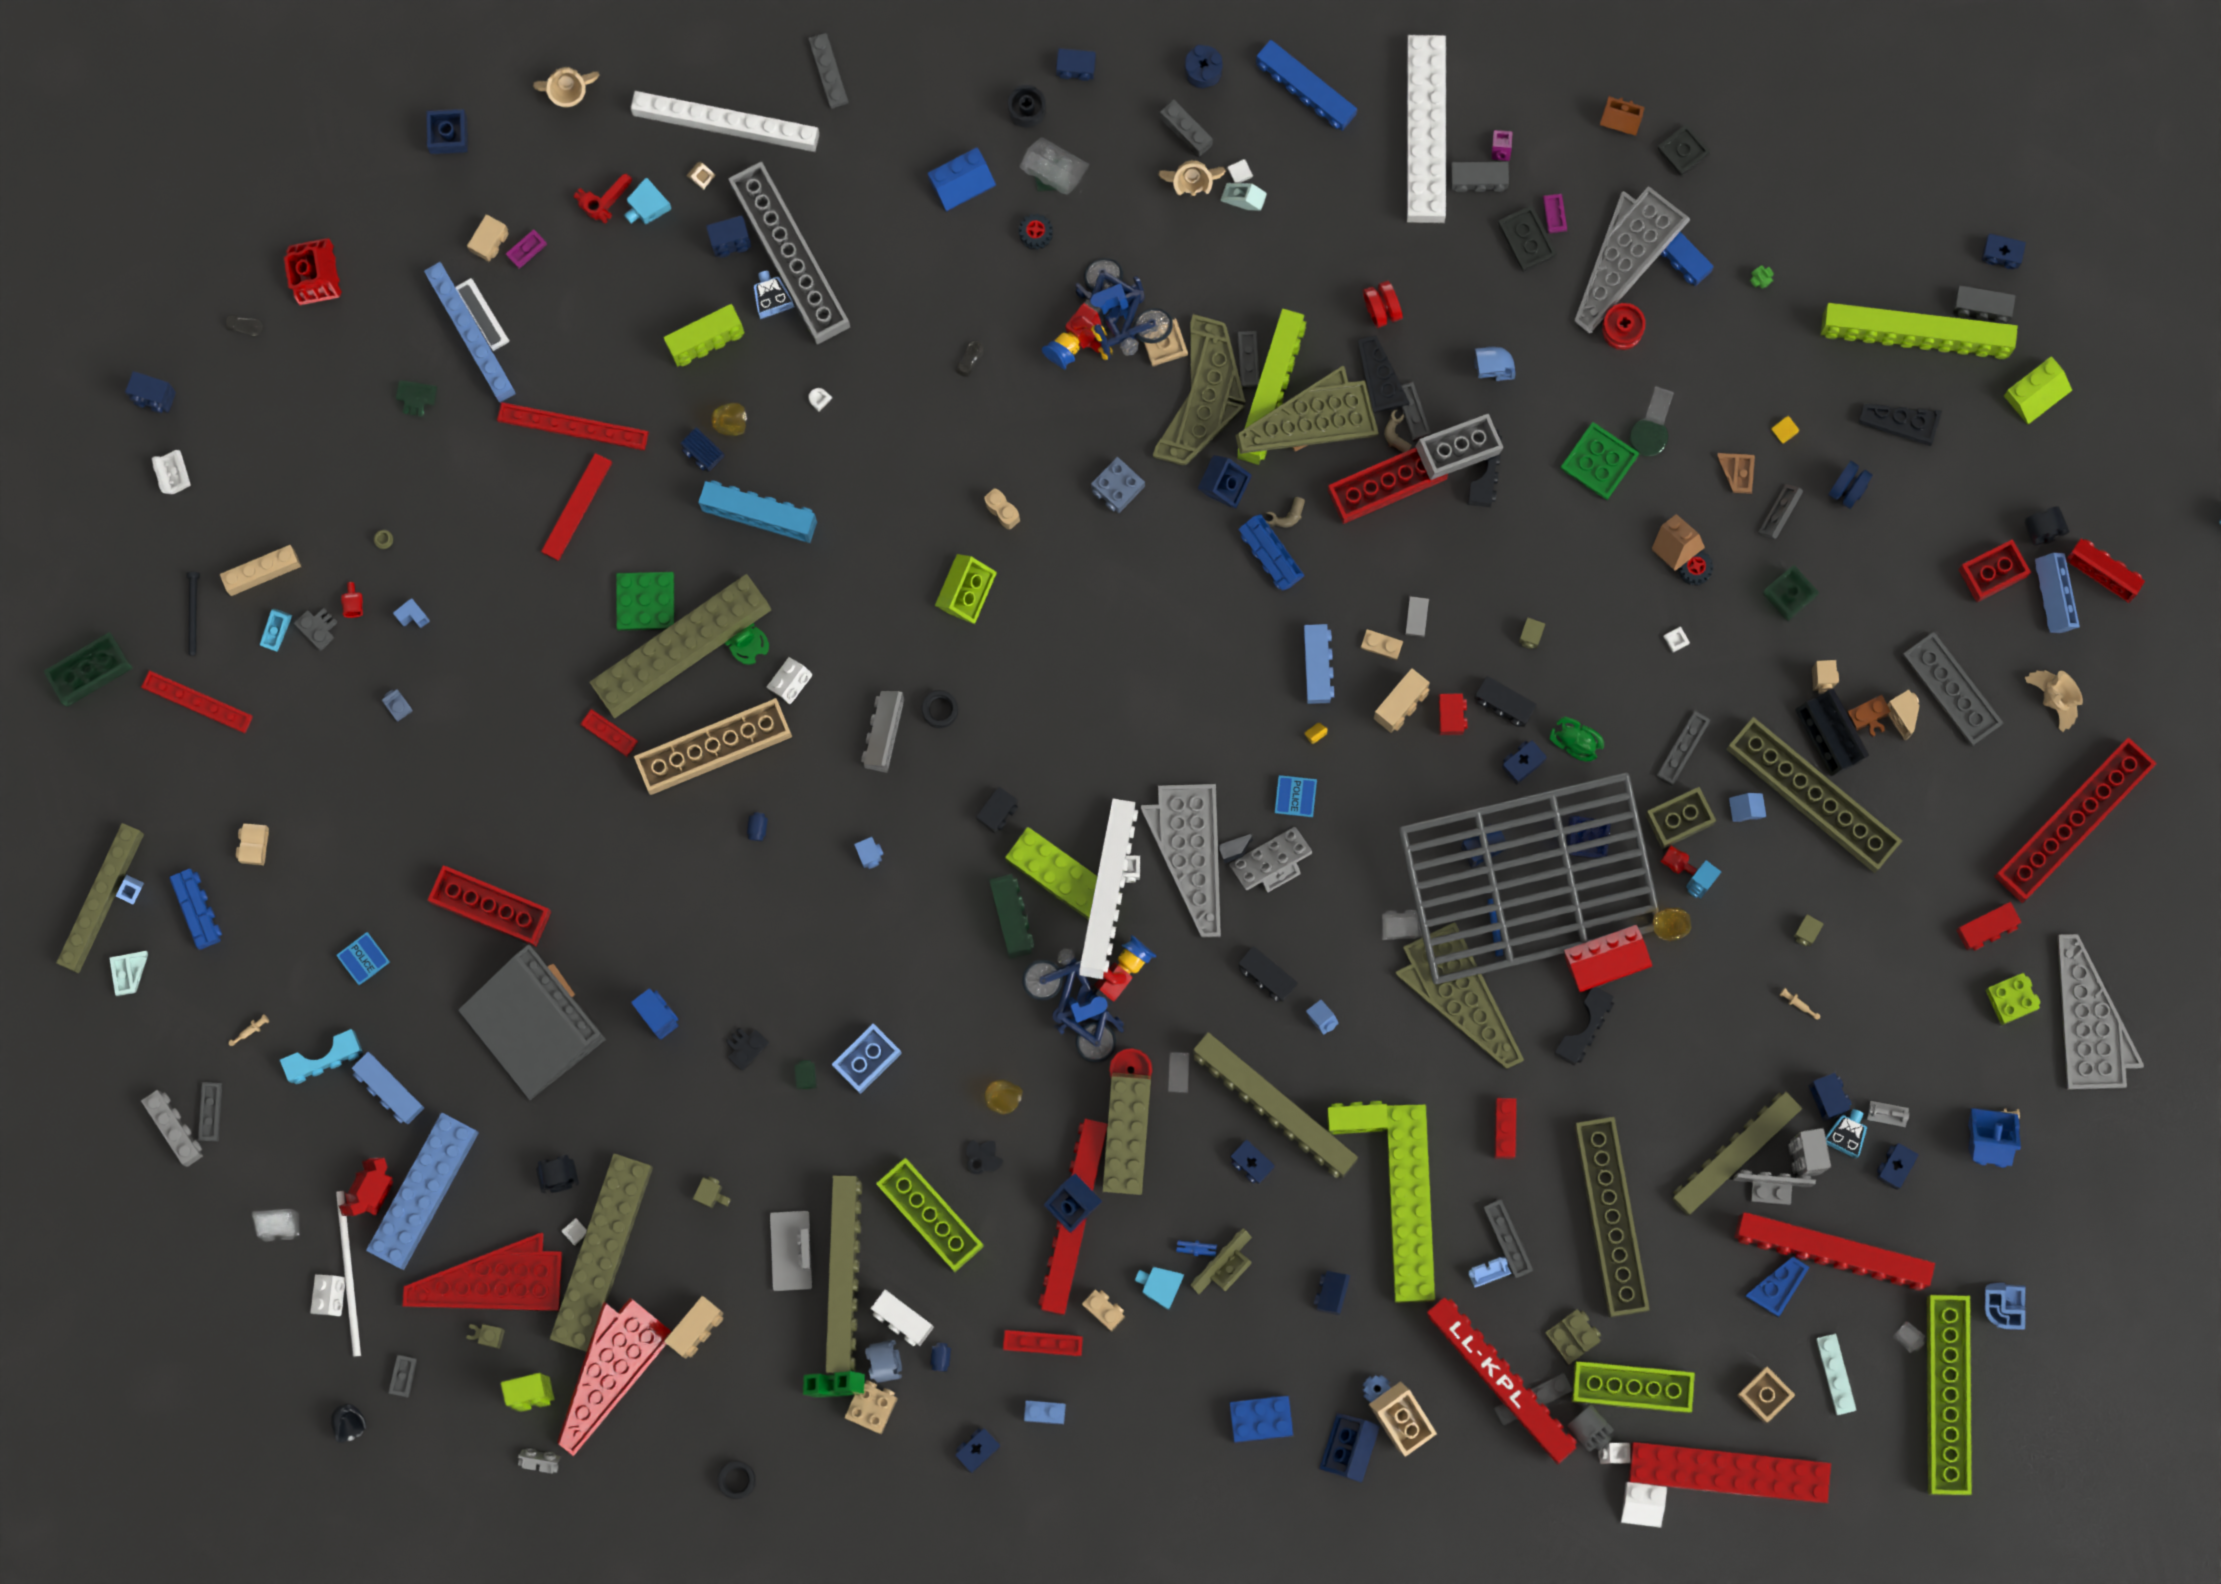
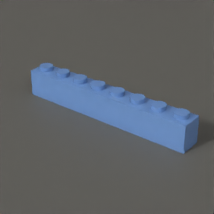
[424,262,516,403]

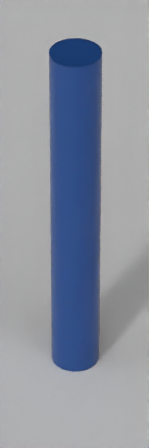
[1487,898,1503,957]

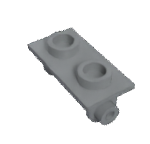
[1867,1101,1909,1127]
[518,1448,561,1474]

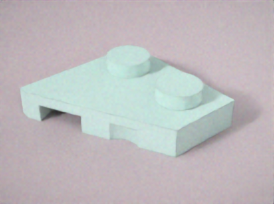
[110,951,148,996]

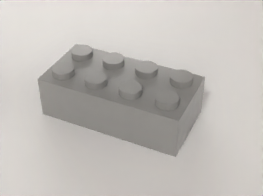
[1415,414,1504,480]
[1788,1128,1831,1177]

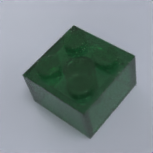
[1763,565,1819,622]

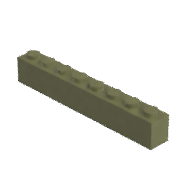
[56,823,144,974]
[1672,1092,1802,1216]

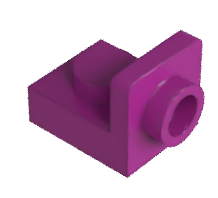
[1491,130,1512,161]

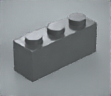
[1160,100,1213,158]
[1451,162,1509,192]
[1953,285,2016,323]

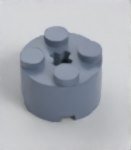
[866,1340,902,1383]

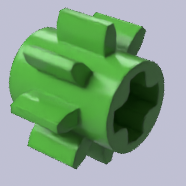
[1750,265,1774,289]

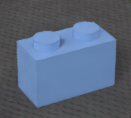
[1024,1401,1066,1425]

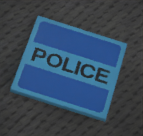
[1275,775,1317,817]
[336,932,390,985]

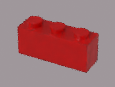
[1956,902,2021,951]
[1494,1098,1516,1159]

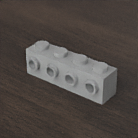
[141,1090,203,1167]

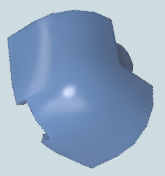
[1474,347,1516,381]
[1985,1283,2025,1329]

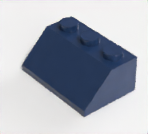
[1319,1413,1380,1483]

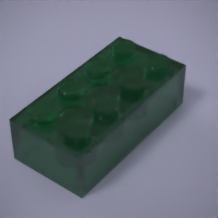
[43,632,133,707]
[989,874,1035,959]

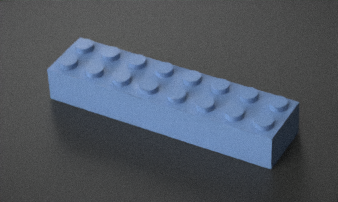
[366,1113,479,1270]

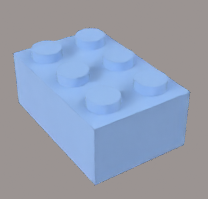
[832,1024,902,1094]

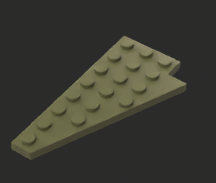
[1236,366,1379,454]
[1395,922,1524,1069]

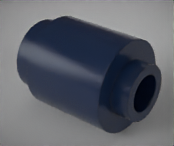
[747,812,768,841]
[930,1343,951,1372]

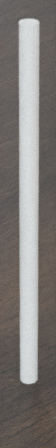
[336,1191,361,1357]

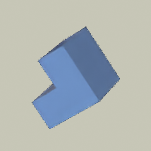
[393,598,430,628]
[1729,793,1766,822]

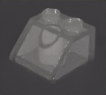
[252,1209,299,1241]

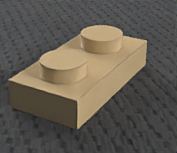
[1361,629,1403,660]

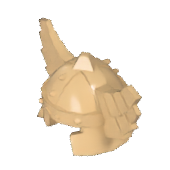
[533,67,599,107]
[1159,160,1226,196]
[2025,670,2083,732]

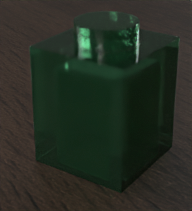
[795,1060,817,1090]

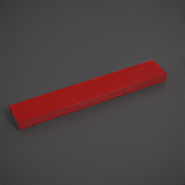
[541,453,612,561]
[141,670,253,734]

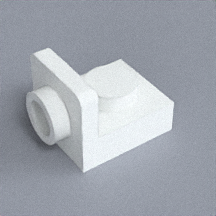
[1598,1443,1631,1464]

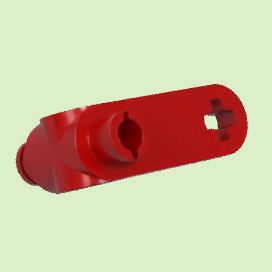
[573,173,632,224]

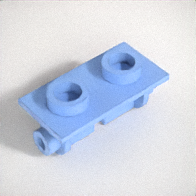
[1468,1257,1511,1287]

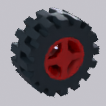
[1019,213,1053,250]
[1678,550,1713,585]

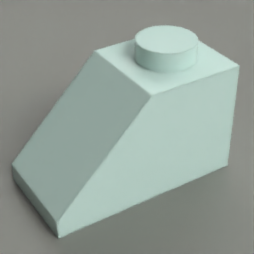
[1221,183,1267,210]

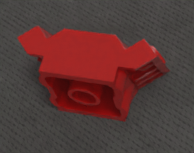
[284,238,342,305]
[339,1158,393,1216]

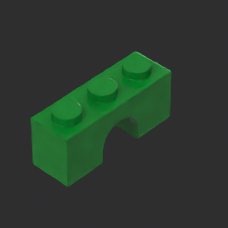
[803,1371,865,1398]

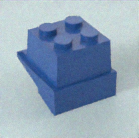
[1968,1108,2021,1167]

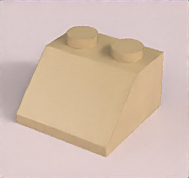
[1887,690,1920,740]

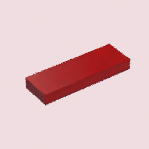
[580,709,638,757]

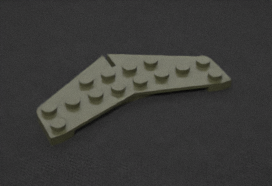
[1153,314,1245,465]

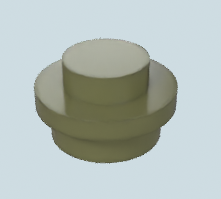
[374,530,393,549]

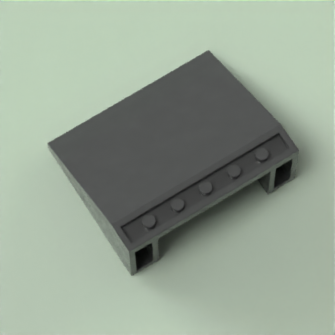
[458,944,606,1100]

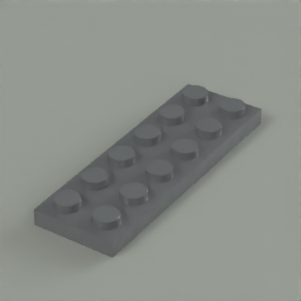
[1902,632,2004,746]

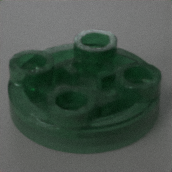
[1630,418,1668,456]

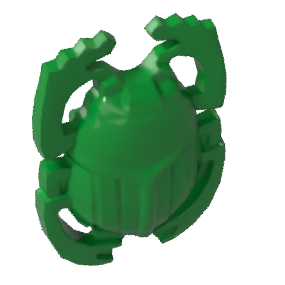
[725,623,769,665]
[1550,716,1604,762]

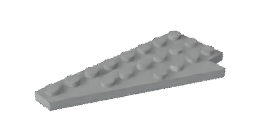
[1575,186,1690,334]
[1141,784,1221,938]
[2057,934,2144,1090]

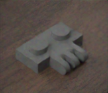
[294,608,337,651]

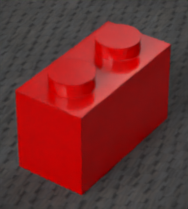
[1439,694,1467,735]

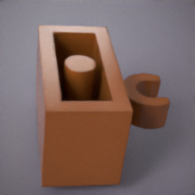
[1600,97,1644,136]
[1847,695,1891,737]

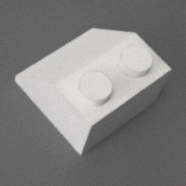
[1621,1482,1667,1527]

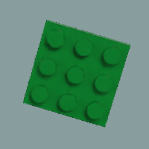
[1560,422,1640,500]
[616,572,675,631]

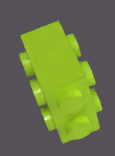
[1985,973,2040,1026]

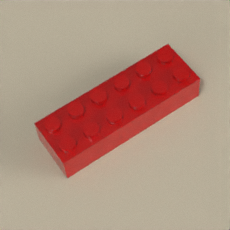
[1328,448,1448,524]
[428,865,552,947]

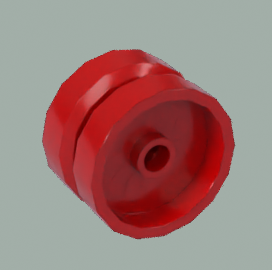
[1363,280,1403,328]
[1602,303,1646,350]
[1109,1048,1153,1079]

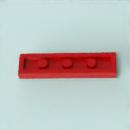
[1003,1330,1083,1356]

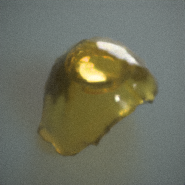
[711,403,746,436]
[1653,907,1692,941]
[984,1079,1023,1115]

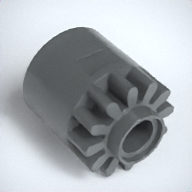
[1566,1404,1614,1452]

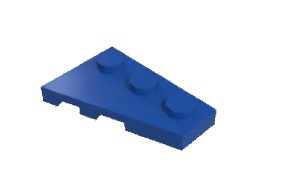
[1745,1257,1809,1317]

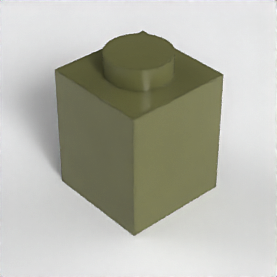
[1519,618,1545,649]
[1793,914,1824,947]

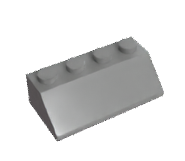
[861,691,904,773]

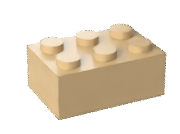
[1374,669,1430,733]
[664,1296,724,1358]
[1369,1382,1437,1457]

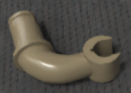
[1384,410,1412,453]
[1265,497,1305,528]

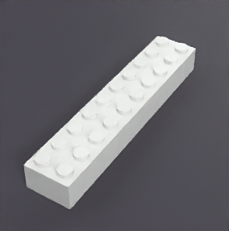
[1407,35,1446,223]

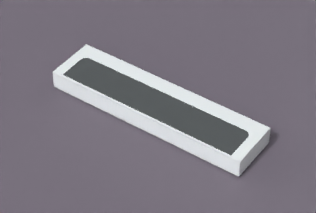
[455,278,509,351]

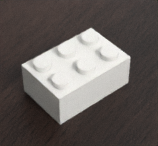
[871,1290,934,1346]

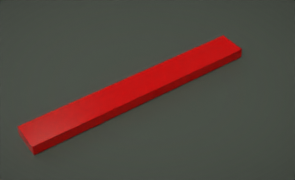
[497,402,649,451]

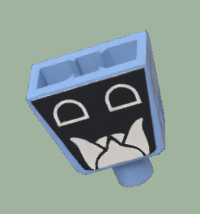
[754,271,794,319]

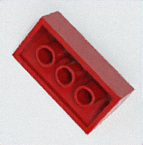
[2066,538,2145,603]
[1564,925,1652,992]

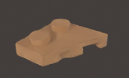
[1718,453,1755,494]

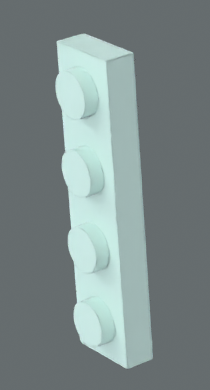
[1816,1334,1856,1415]

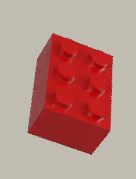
[1959,539,2031,602]

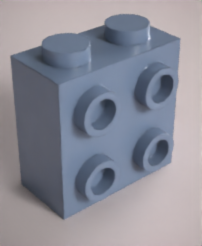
[1091,457,1145,513]

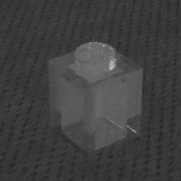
[1892,1321,1925,1352]

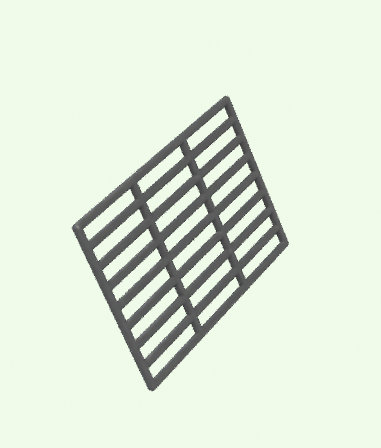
[1399,773,1663,984]

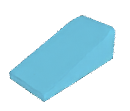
[260,609,292,652]

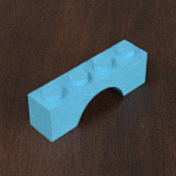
[280,1029,363,1084]

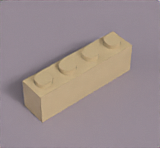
[220,545,301,596]

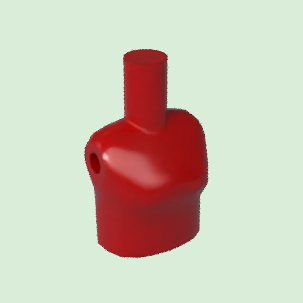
[341,582,363,618]
[1660,845,1697,875]

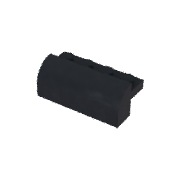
[1795,688,1870,777]

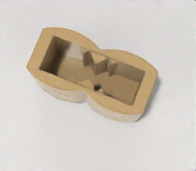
[984,488,1020,530]
[236,823,269,866]

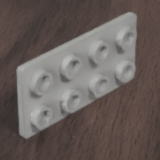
[1229,827,1312,892]
[1733,1170,1816,1205]
[770,1211,812,1291]

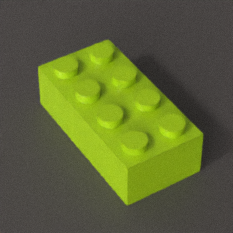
[664,304,745,367]
[501,1373,555,1412]

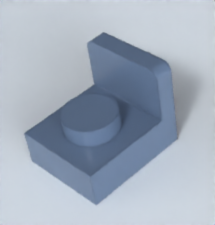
[382,689,413,722]

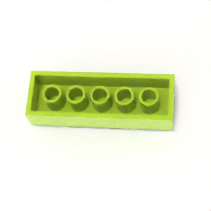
[1005,827,1120,920]
[876,1158,984,1272]
[1572,1362,1695,1413]

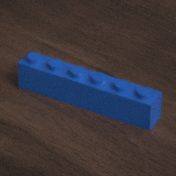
[1256,40,1357,131]

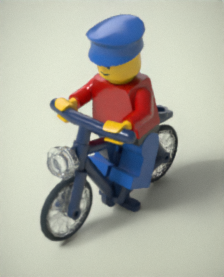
[1041,258,1173,370]
[1022,935,1157,1062]

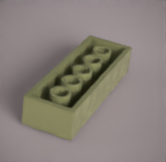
[1103,1073,1151,1195]

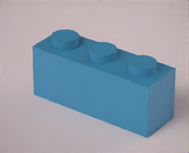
[1686,860,1721,899]

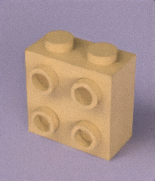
[845,1380,898,1435]

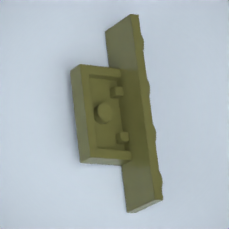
[1190,1228,1252,1294]

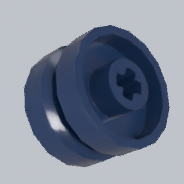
[1828,460,1873,509]

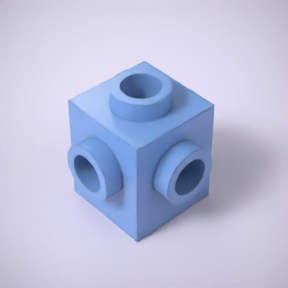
[1363,1375,1391,1402]

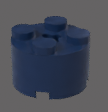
[1185,45,1222,88]

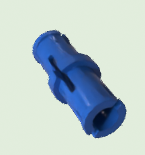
[1177,1240,1217,1257]

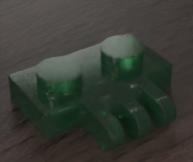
[396,380,438,416]

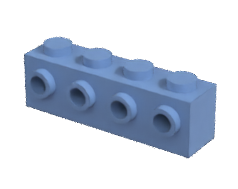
[2035,553,2080,633]
[1304,624,1334,704]
[352,1052,424,1124]

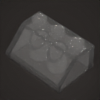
[1020,137,1089,195]

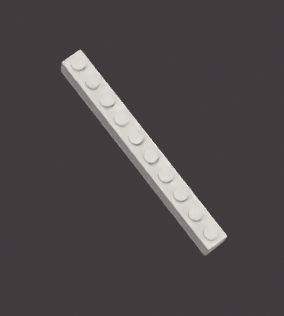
[631,91,819,152]
[1080,799,1138,979]

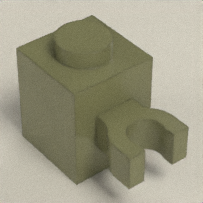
[693,1177,731,1208]
[466,1324,505,1349]

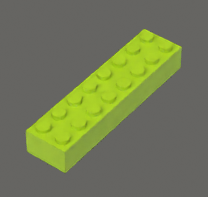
[1237,308,1306,465]

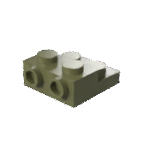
[1545,1309,1601,1365]

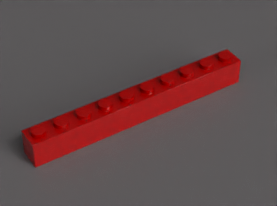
[1039,1119,1108,1316]

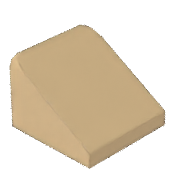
[687,162,715,189]

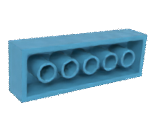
[698,480,817,543]

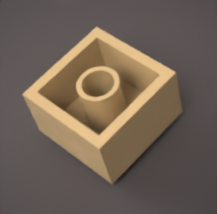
[1737,1367,1795,1424]

